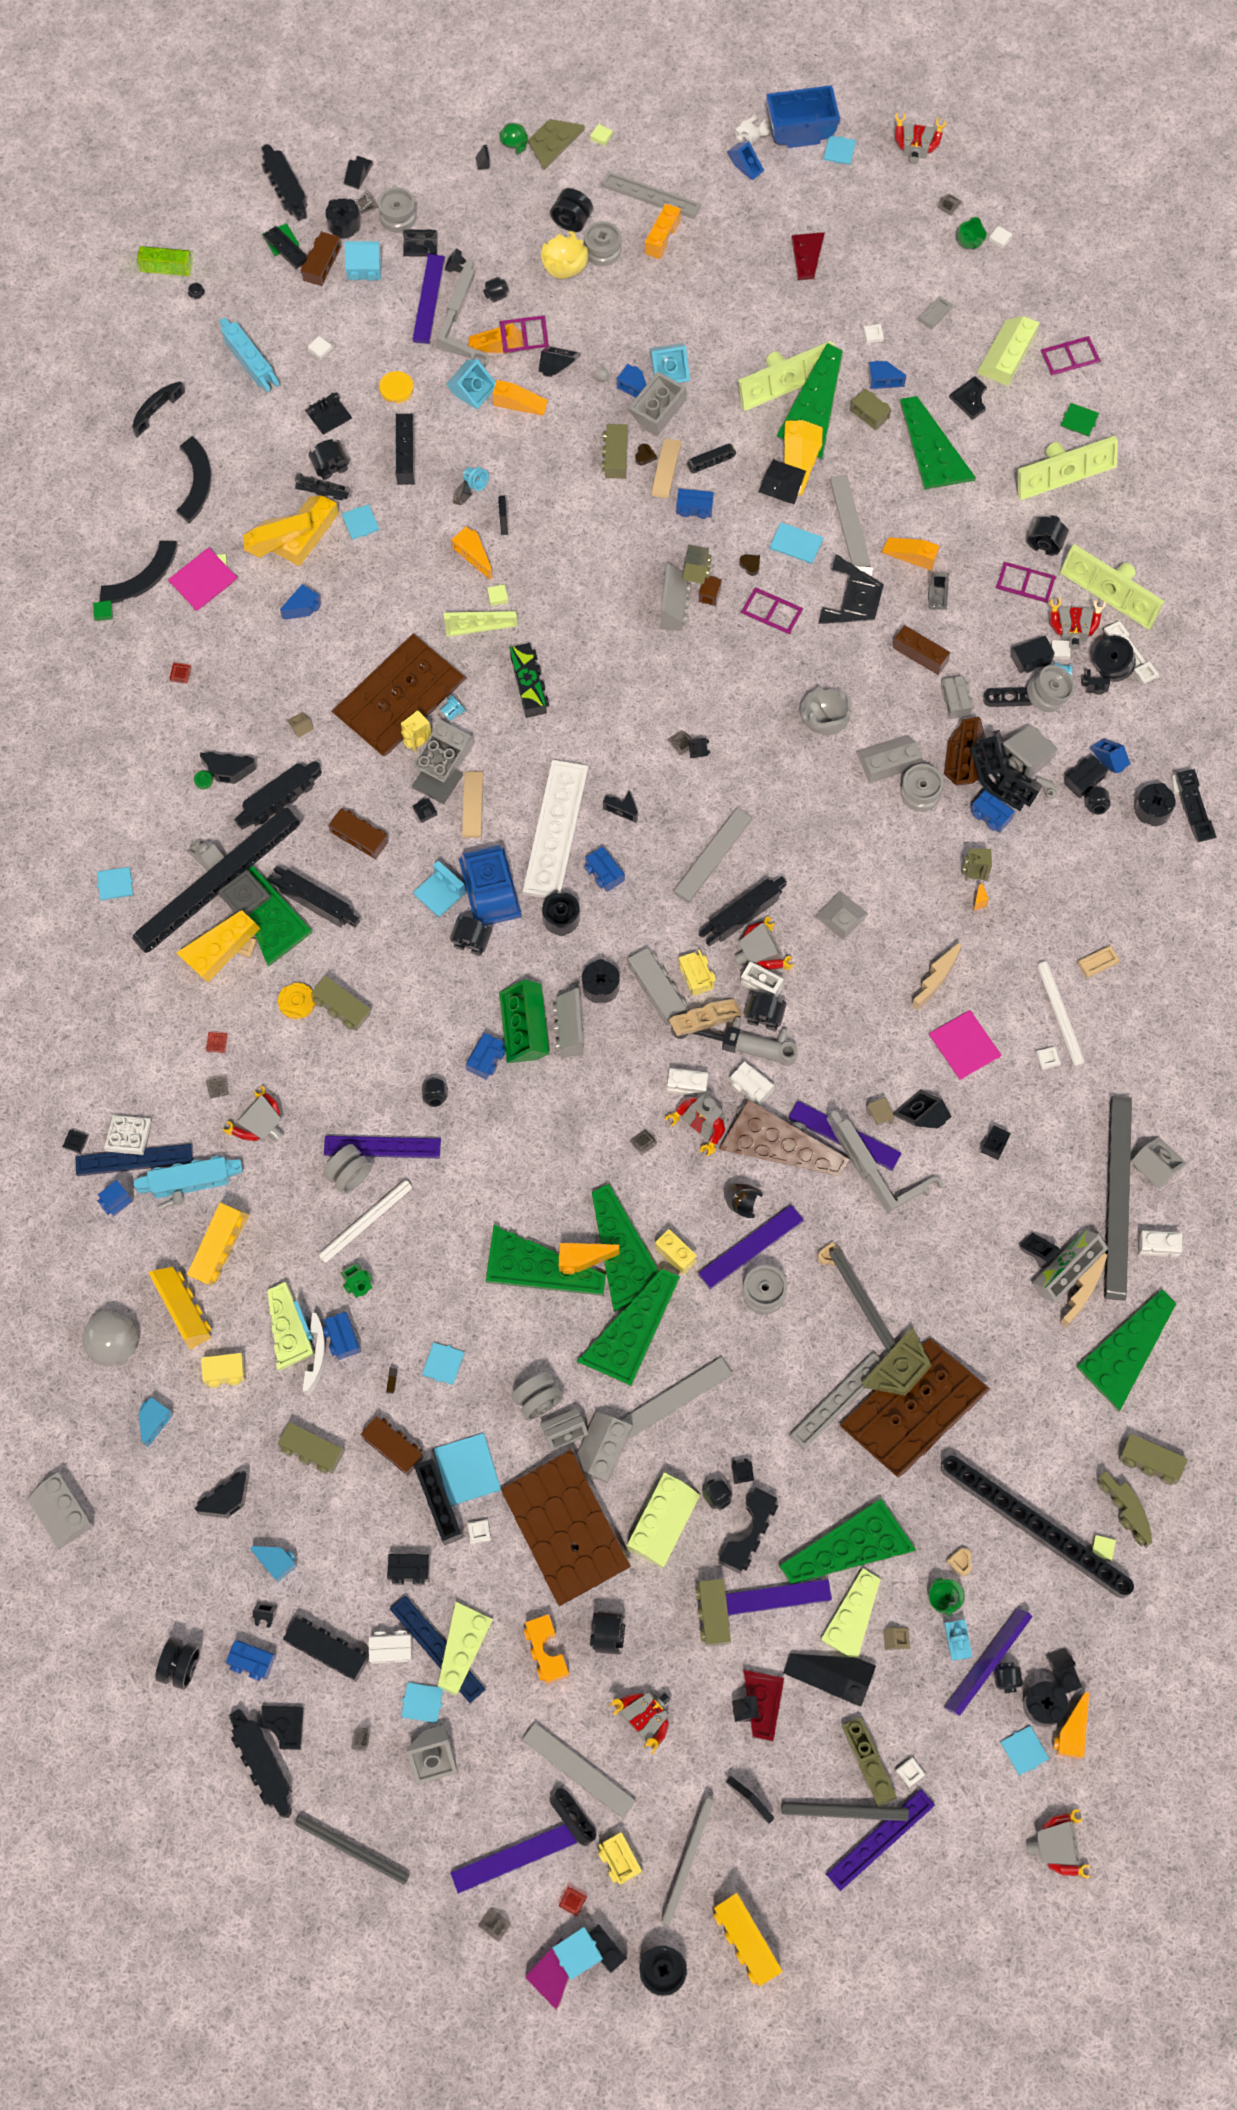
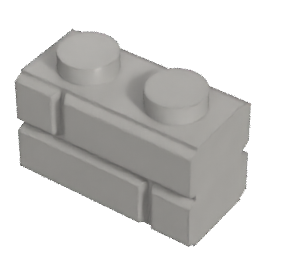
[941,676,974,719]
[540,1408,589,1451]

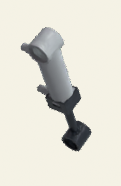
[671,1017,798,1066]

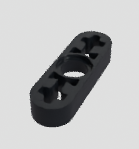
[687,444,736,474]
[983,687,1033,707]
[549,1788,597,1846]

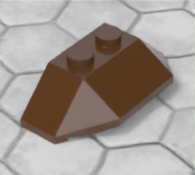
[944,717,984,786]

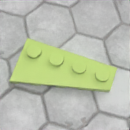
[443,611,518,637]
[267,1282,315,1371]
[821,1569,881,1658]
[438,1602,493,1696]

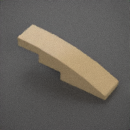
[651,438,682,499]
[462,772,483,838]
[912,943,962,1011]
[669,999,742,1036]
[1061,1253,1107,1328]

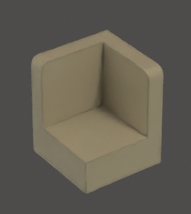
[866,1097,895,1125]

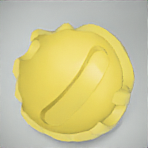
[541,231,588,279]

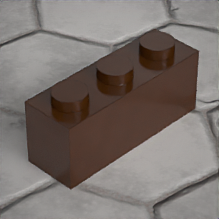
[301,231,341,287]
[893,625,950,675]
[328,808,388,860]
[360,1416,424,1476]

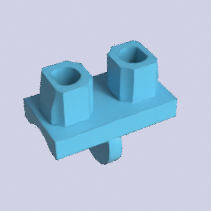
[944,1620,972,1661]

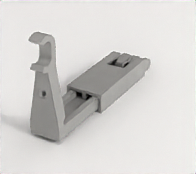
[436,259,489,367]
[827,1111,943,1214]

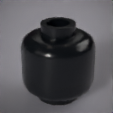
[483,277,509,302]
[1085,787,1111,815]
[421,1077,447,1107]
[702,1479,733,1510]
[994,1662,1023,1694]

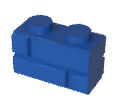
[676,488,714,519]
[971,790,1015,833]
[584,847,625,892]
[466,1033,506,1080]
[322,1312,361,1360]
[226,1639,276,1682]

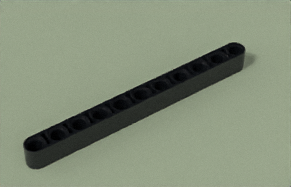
[132,807,301,953]
[941,1456,1134,1598]

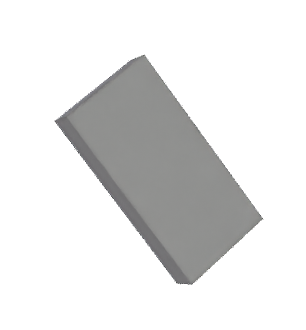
[918,296,953,330]

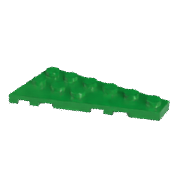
[776,343,843,460]
[900,396,976,490]
[248,866,312,967]
[592,1184,659,1312]
[486,1224,606,1296]
[576,1269,680,1387]
[1077,1289,1176,1412]
[779,1499,916,1584]

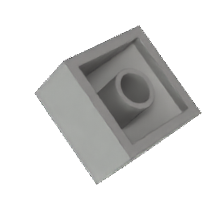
[1131,1137,1187,1189]

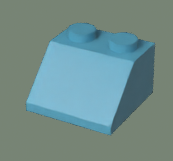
[345,241,382,281]
[649,343,690,383]
[446,359,496,409]

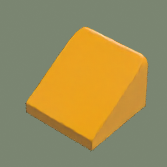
[974,883,989,911]

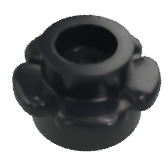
[188,283,205,299]

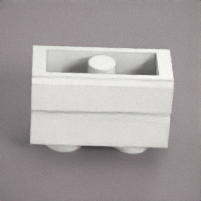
[741,961,784,997]
[730,1062,774,1105]
[667,1068,708,1097]
[1138,1231,1182,1258]
[369,1631,413,1664]

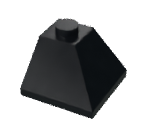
[538,346,581,377]
[759,459,807,505]
[893,1089,952,1129]

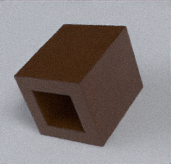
[699,576,722,606]

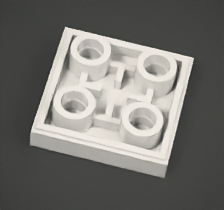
[104,1115,152,1155]

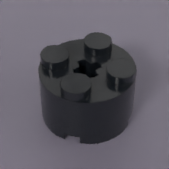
[325,198,361,239]
[308,439,349,480]
[1027,515,1069,556]
[1135,783,1176,826]
[542,892,580,936]
[449,916,493,956]
[582,959,620,1003]
[744,992,787,1031]
[590,1610,625,1655]
[1023,1681,1068,1727]

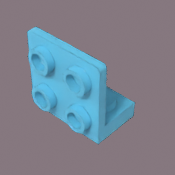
[414,861,466,917]

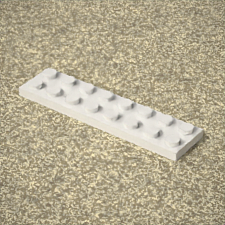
[523,760,588,899]

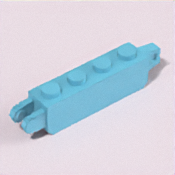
[219,317,279,392]
[133,1156,243,1199]

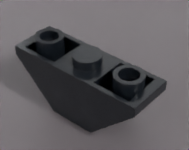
[200,752,257,784]
[194,1471,249,1518]

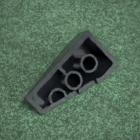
[783,1653,876,1707]

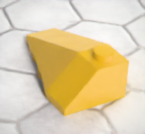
[785,420,823,496]
[243,512,311,558]

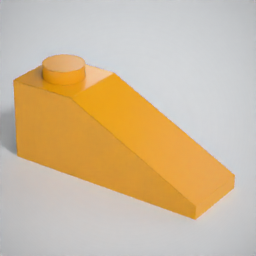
[468,323,523,353]
[492,380,548,416]
[451,526,493,580]
[882,537,940,571]
[559,1243,620,1274]
[1053,1692,1089,1759]

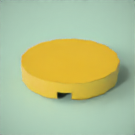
[379,371,414,403]
[277,982,315,1020]

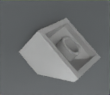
[815,891,868,940]
[407,1725,457,1784]

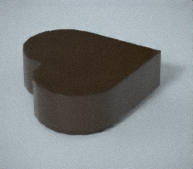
[635,443,657,466]
[739,554,760,576]
[386,1367,397,1394]

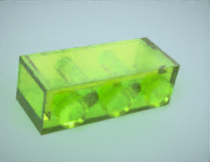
[137,246,193,276]

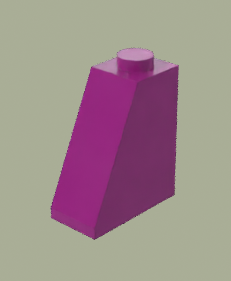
[525,1938,569,2010]

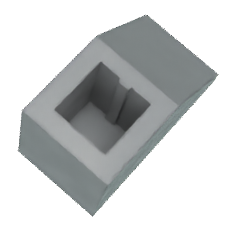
[187,839,224,871]

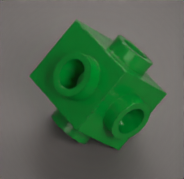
[340,1262,373,1298]

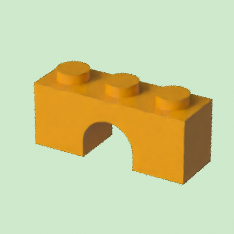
[645,203,681,259]
[523,1614,569,1685]

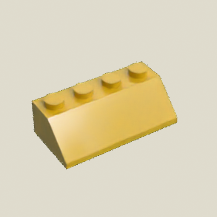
[272,496,339,566]
[148,1267,212,1350]
[713,1893,783,1987]

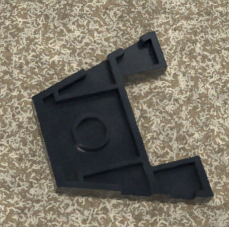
[295,472,349,501]
[818,555,884,624]

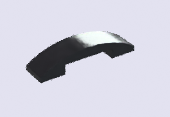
[132,381,185,438]
[1176,769,1217,843]

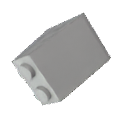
[1004,725,1057,778]

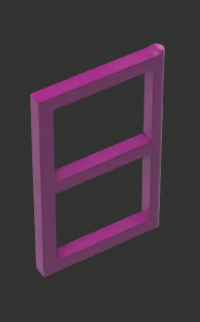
[499,315,549,353]
[1041,336,1101,376]
[996,561,1057,603]
[741,587,803,635]

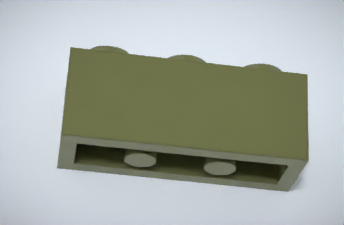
[602,424,628,479]
[683,545,712,584]
[311,975,371,1032]
[277,1422,344,1474]
[1119,1434,1188,1485]
[695,1579,731,1647]

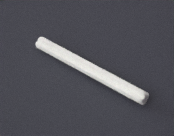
[1038,961,1084,1066]
[319,1180,412,1263]

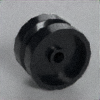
[550,188,593,233]
[1093,635,1136,682]
[155,1637,200,1690]
[639,1945,687,1997]

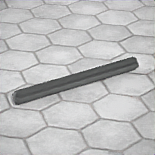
[830,1248,896,1353]
[782,1802,909,1821]
[295,1815,410,1885]

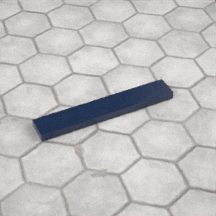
[75,1144,193,1176]
[390,1595,486,1704]

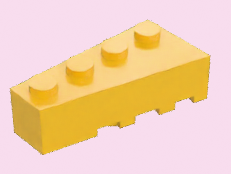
[176,910,260,983]
[187,1203,250,1286]

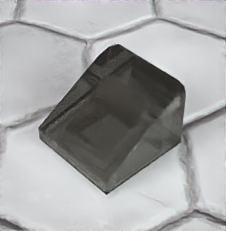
[354,190,378,214]
[937,193,962,216]
[453,480,472,505]
[667,730,692,756]
[206,1074,229,1099]
[630,1129,657,1156]
[351,1728,370,1752]
[478,1908,511,1942]

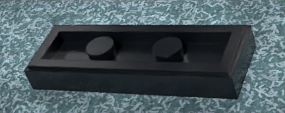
[263,225,307,269]

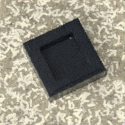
[62,1129,89,1154]

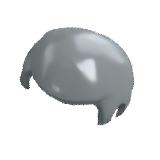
[800,686,852,735]
[83,1310,139,1366]

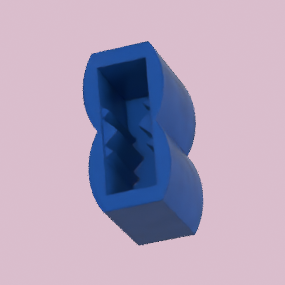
[97,1180,132,1217]

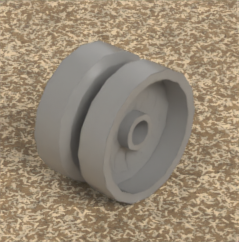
[378,187,417,233]
[584,221,621,266]
[1027,665,1075,713]
[901,764,944,812]
[323,1144,373,1194]
[743,1265,787,1315]
[511,1372,563,1421]

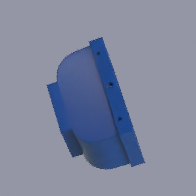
[766,85,840,148]
[459,844,522,926]

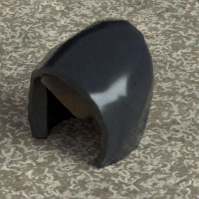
[724,1181,763,1218]

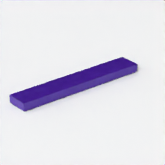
[412,254,445,344]
[789,1101,902,1171]
[324,1136,441,1159]
[698,1205,804,1290]
[726,1579,832,1616]
[944,1608,1033,1716]
[826,1789,935,1892]
[450,1824,577,1894]

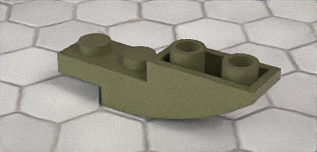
[1097,1471,1152,1548]
[842,1717,897,1807]

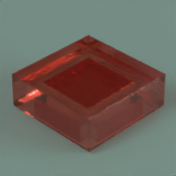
[169,662,192,684]
[206,1032,228,1053]
[558,1887,587,1917]

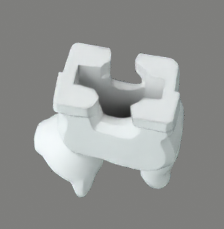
[734,114,770,145]

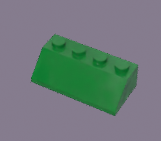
[499,979,549,1063]

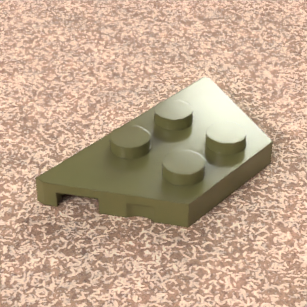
[528,119,585,170]
[862,1327,931,1396]

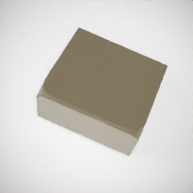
[287,712,314,738]
[883,1627,910,1650]

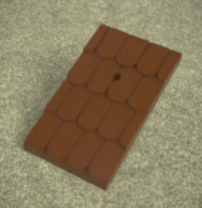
[331,633,467,757]
[839,1338,991,1478]
[500,1448,631,1607]

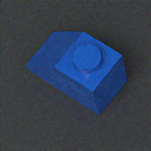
[727,141,764,180]
[868,360,906,389]
[617,363,646,398]
[280,584,321,620]
[1089,738,1131,773]

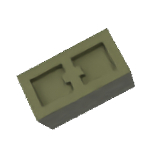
[850,388,891,431]
[961,849,992,881]

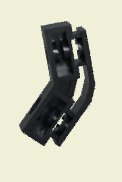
[971,730,1043,811]

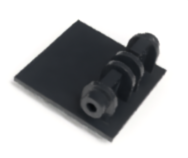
[305,392,352,435]

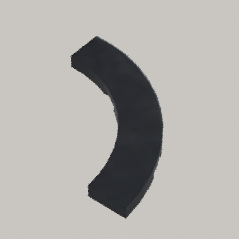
[176,436,212,524]
[99,540,178,604]

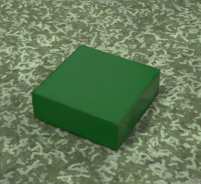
[93,601,113,621]

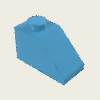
[138,1397,173,1447]
[250,1546,297,1583]

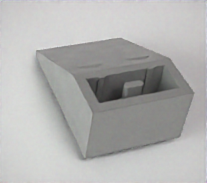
[412,720,474,783]

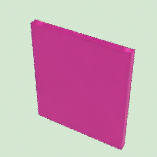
[168,547,238,611]
[929,1010,1002,1080]

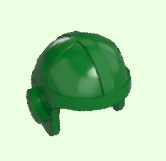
[499,123,528,155]
[957,217,987,249]
[929,1577,965,1616]

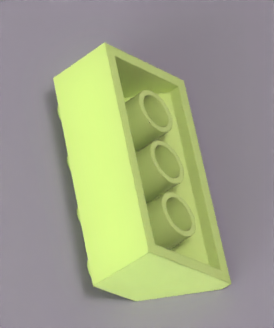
[977,316,1039,386]
[627,1473,700,1568]

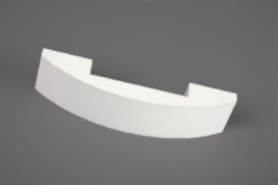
[1104,621,1159,685]
[303,1313,326,1396]

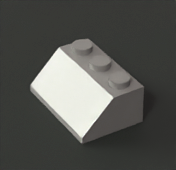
[628,372,687,436]
[661,564,691,631]
[856,735,923,783]
[553,988,583,1057]
[576,1411,633,1484]
[28,1472,94,1550]

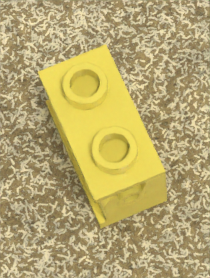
[401,711,431,752]
[678,949,716,996]
[655,1229,697,1275]
[201,1353,245,1388]
[597,1833,642,1885]

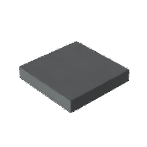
[412,769,463,804]
[218,870,270,916]

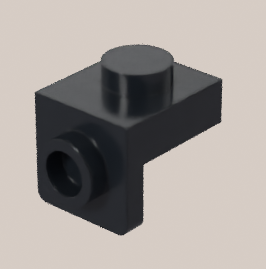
[1082,669,1110,695]
[981,1126,1011,1160]
[732,1696,759,1722]

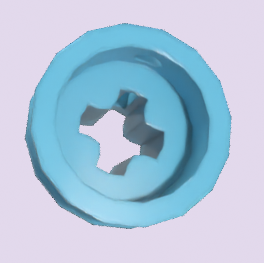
[463,467,489,491]
[440,694,467,721]

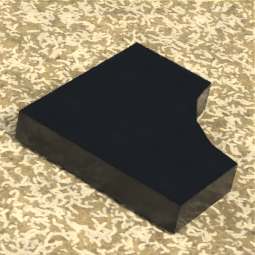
[949,376,987,420]
[498,495,508,535]
[260,1706,304,1750]
[725,1776,774,1824]

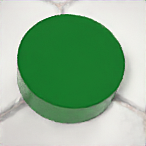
[194,771,213,790]

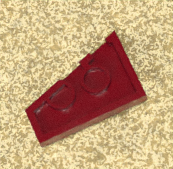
[791,232,825,281]
[743,1670,785,1742]

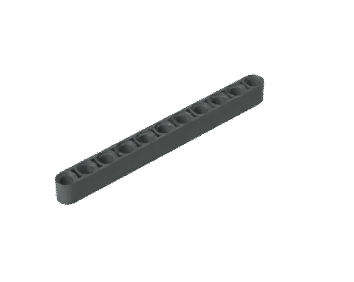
[1104,1096,1132,1301]

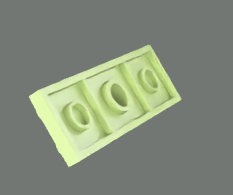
[738,341,835,411]
[1018,436,1118,500]
[1060,544,1165,630]

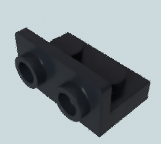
[403,229,438,257]

